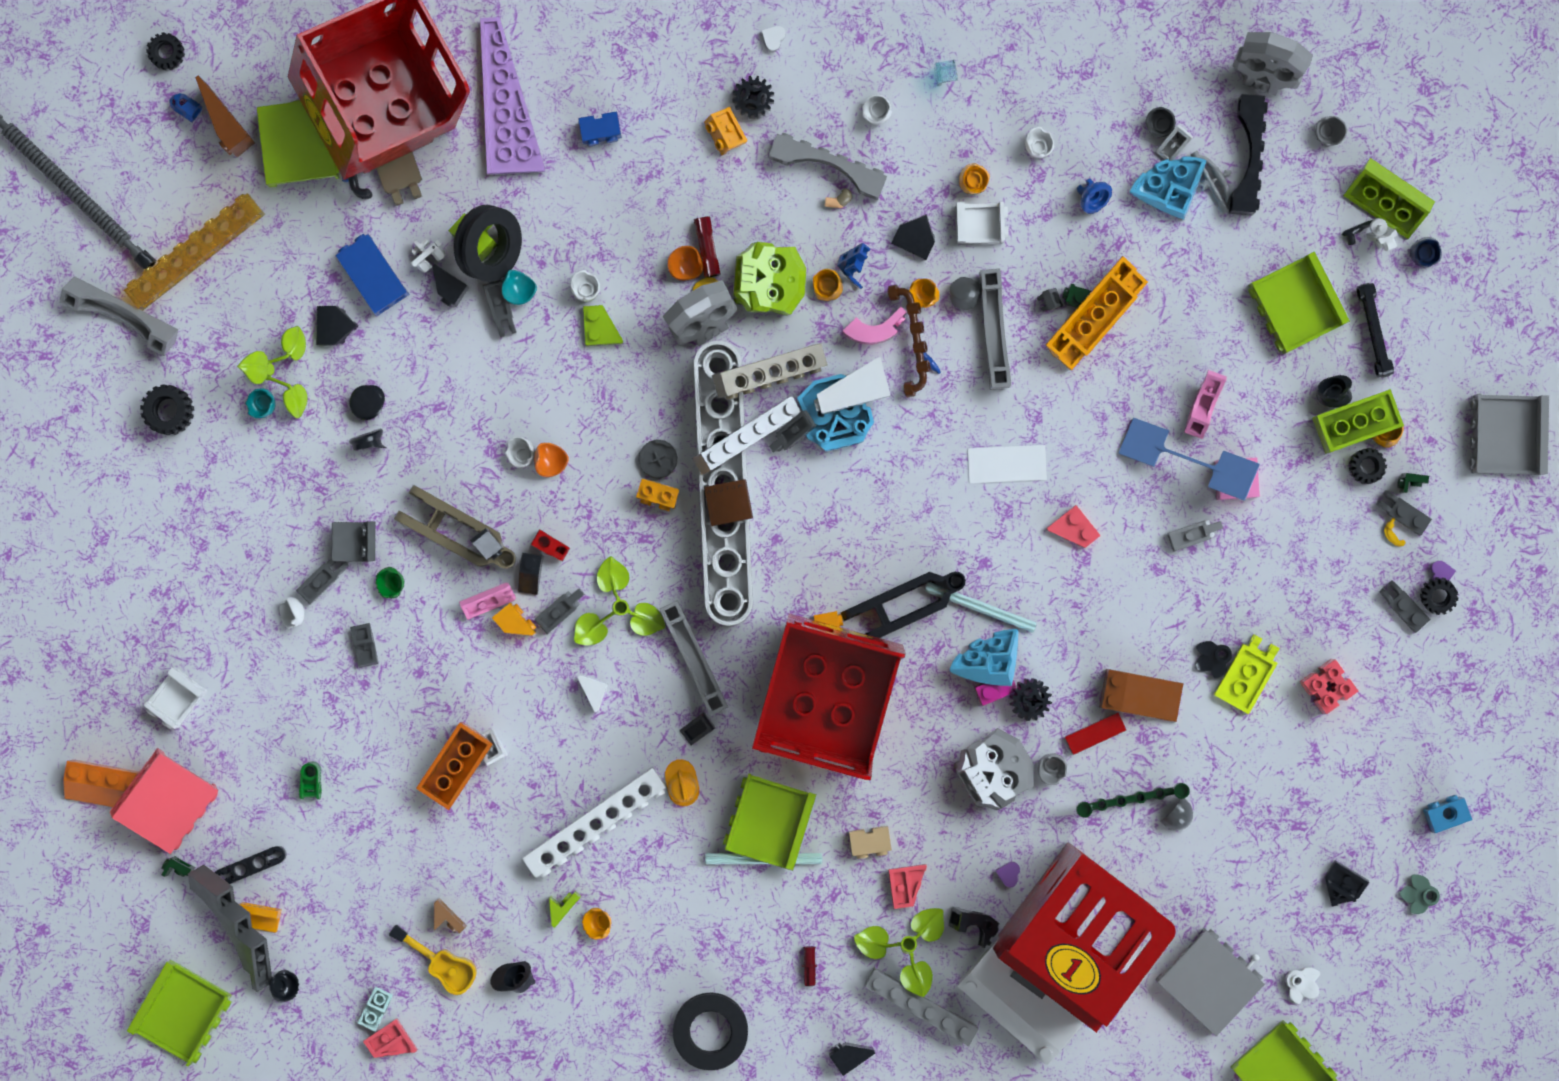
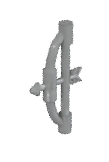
[1190,151,1232,214]

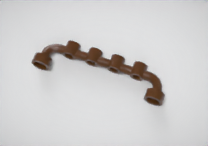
[888,284,931,398]

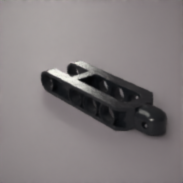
[840,571,966,638]

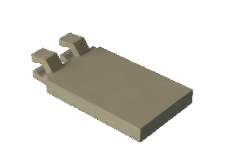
[376,152,422,206]

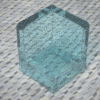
[934,60,958,86]

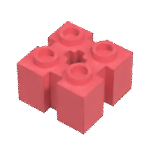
[1299,659,1359,714]

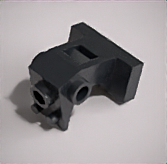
[948,906,1000,948]

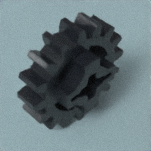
[732,76,774,119]
[1009,678,1052,721]

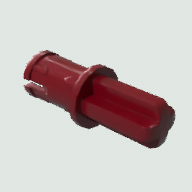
[802,946,817,986]

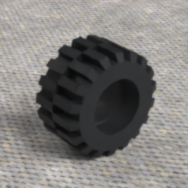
[140,384,195,435]

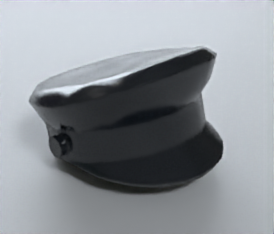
[1316,375,1352,407]
[349,385,385,420]
[349,428,387,450]

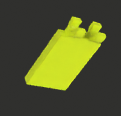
[1213,634,1280,714]

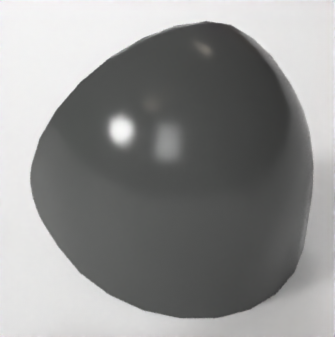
[1160,798,1193,831]

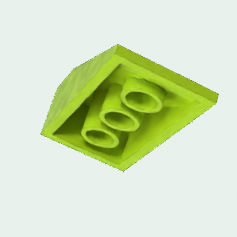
[1312,389,1404,454]

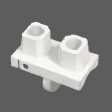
[1366,218,1398,251]
[411,239,446,274]

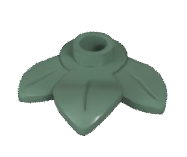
[1400,874,1440,914]

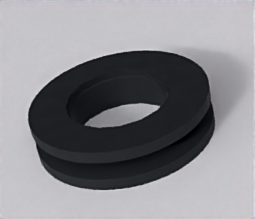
[453,205,522,282]
[673,992,748,1070]

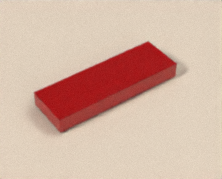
[1065,712,1127,755]

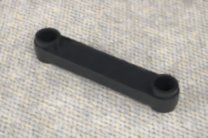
[1356,283,1394,378]

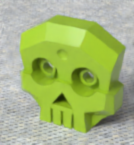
[734,242,806,316]

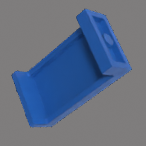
[335,234,410,316]

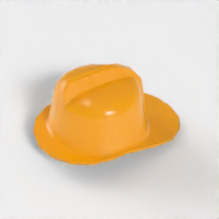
[665,759,699,806]

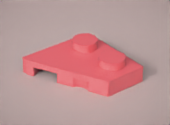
[1046,505,1101,548]
[888,864,927,909]
[363,1018,418,1058]

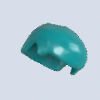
[245,388,276,418]

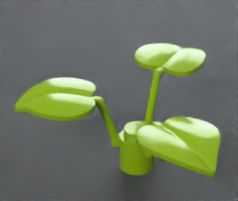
[237,326,308,419]
[574,556,665,645]
[854,908,944,997]

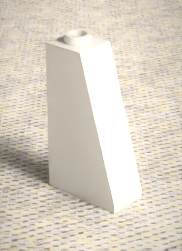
[814,357,891,415]

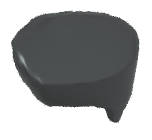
[950,277,981,310]

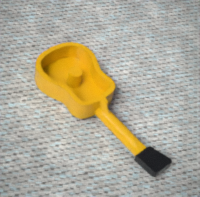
[389,925,477,995]

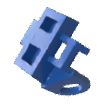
[837,243,871,289]

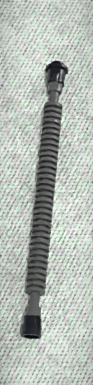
[0,114,157,271]

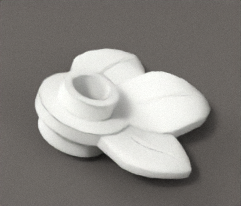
[1286,967,1320,1004]

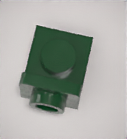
[1062,283,1091,308]
[1397,473,1429,493]
[161,856,196,877]

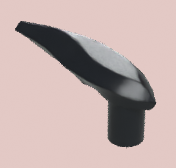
[1342,220,1373,245]

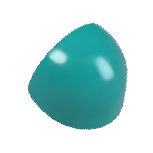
[502,270,537,305]

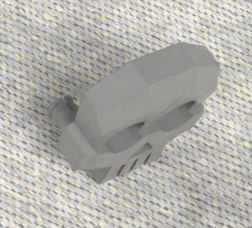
[1233,32,1313,96]
[663,281,737,346]
[954,728,1034,810]

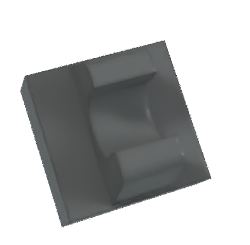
[1037,288,1063,311]

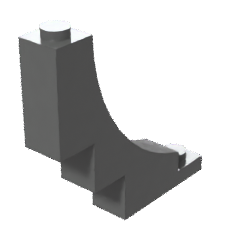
[188,865,272,992]

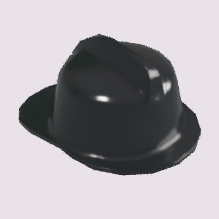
[490,961,535,993]

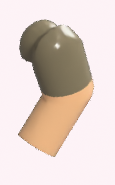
[825,188,852,208]

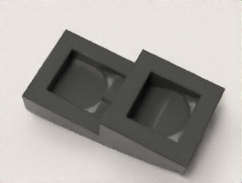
[350,623,379,668]

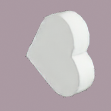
[762,26,786,51]

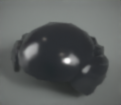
[269,970,300,1003]

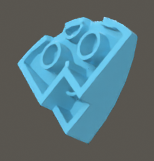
[1130,157,1207,220]
[950,629,1018,686]

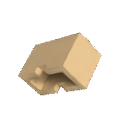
[849,826,892,859]

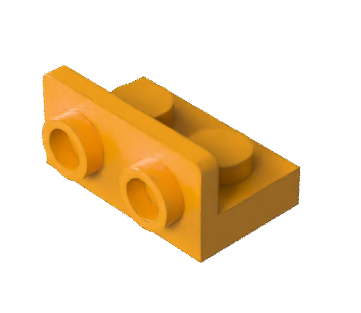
[704,107,748,155]

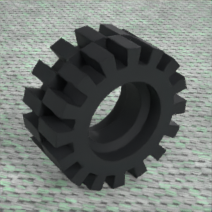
[146,32,185,70]
[1349,448,1387,484]
[1420,577,1459,615]

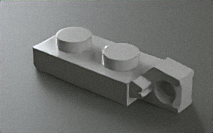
[1167,520,1223,552]

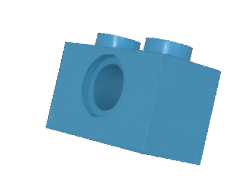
[1423,795,1473,833]

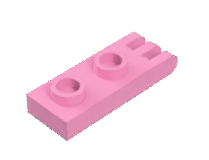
[459,583,516,620]

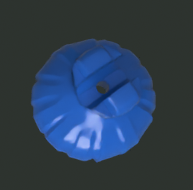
[1077,178,1112,214]

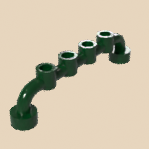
[1076,783,1190,818]

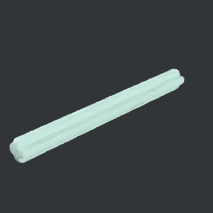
[925,582,1036,632]
[705,853,822,864]

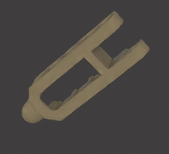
[394,485,516,569]

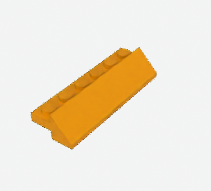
[1045,256,1148,370]

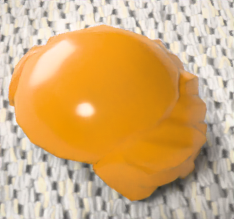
[909,278,939,308]
[582,908,612,940]

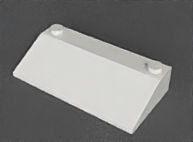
[957,938,1084,1065]

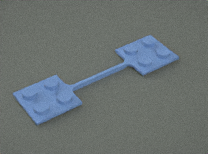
[1119,417,1260,501]

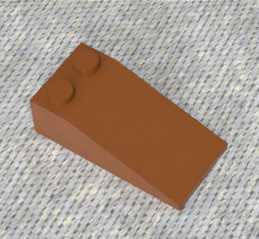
[195,75,255,158]
[1099,669,1184,722]

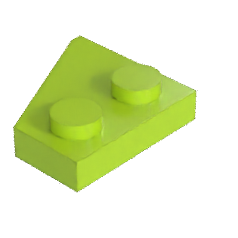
[583,305,624,346]

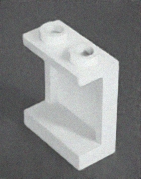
[956,201,1008,244]
[144,667,207,729]

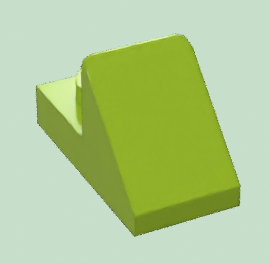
[549,891,581,928]

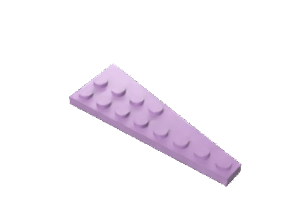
[480,17,545,175]

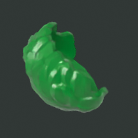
[375,567,405,599]

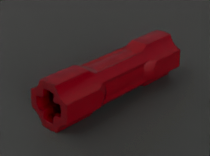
[694,216,721,278]

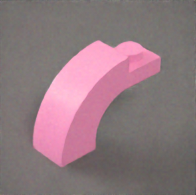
[842,307,906,345]
[1184,370,1227,439]

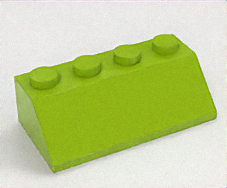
[1343,158,1435,239]

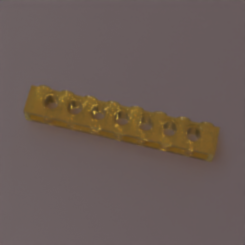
[124,193,265,311]

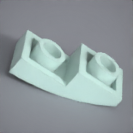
[358,986,393,1032]

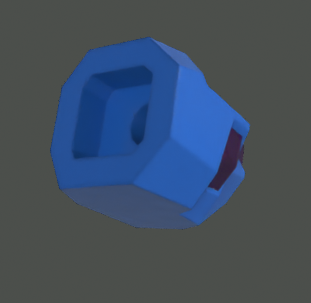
[169,93,203,122]

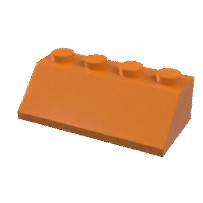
[416,722,493,810]
[63,760,140,807]

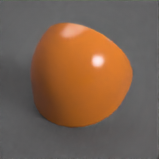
[668,246,703,281]
[534,442,569,477]

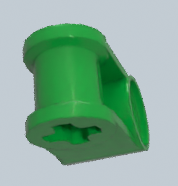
[299,761,322,800]

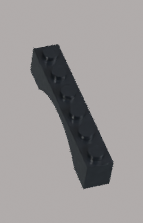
[1229,94,1268,216]

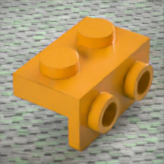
[636,479,679,512]

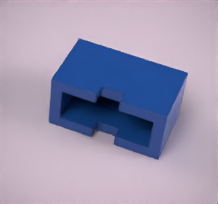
[578,111,622,146]

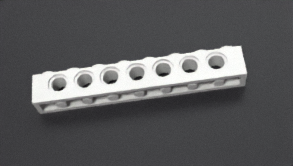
[522,767,667,878]

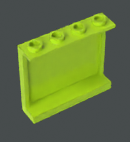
[256,101,340,187]
[1248,251,1350,355]
[722,773,817,871]
[127,960,232,1067]
[1230,1020,1338,1081]

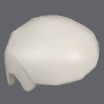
[862,95,892,125]
[1024,127,1054,159]
[570,270,600,302]
[505,437,535,467]
[279,597,305,629]

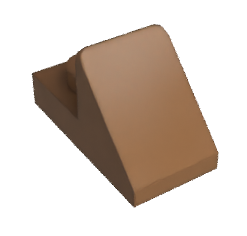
[434,898,467,934]

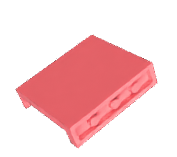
[110,748,218,854]

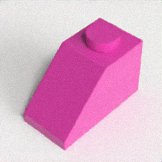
[974,680,1017,706]

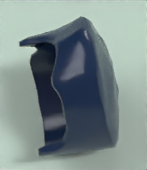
[1410,237,1442,268]

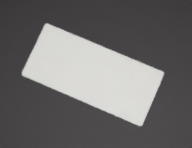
[968,445,1047,483]

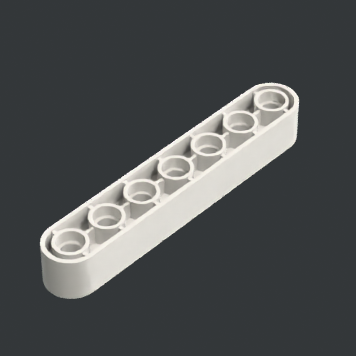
[694,341,753,626]

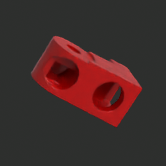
[531,529,570,562]

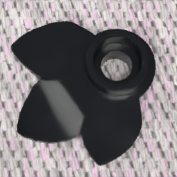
[1195,641,1232,679]

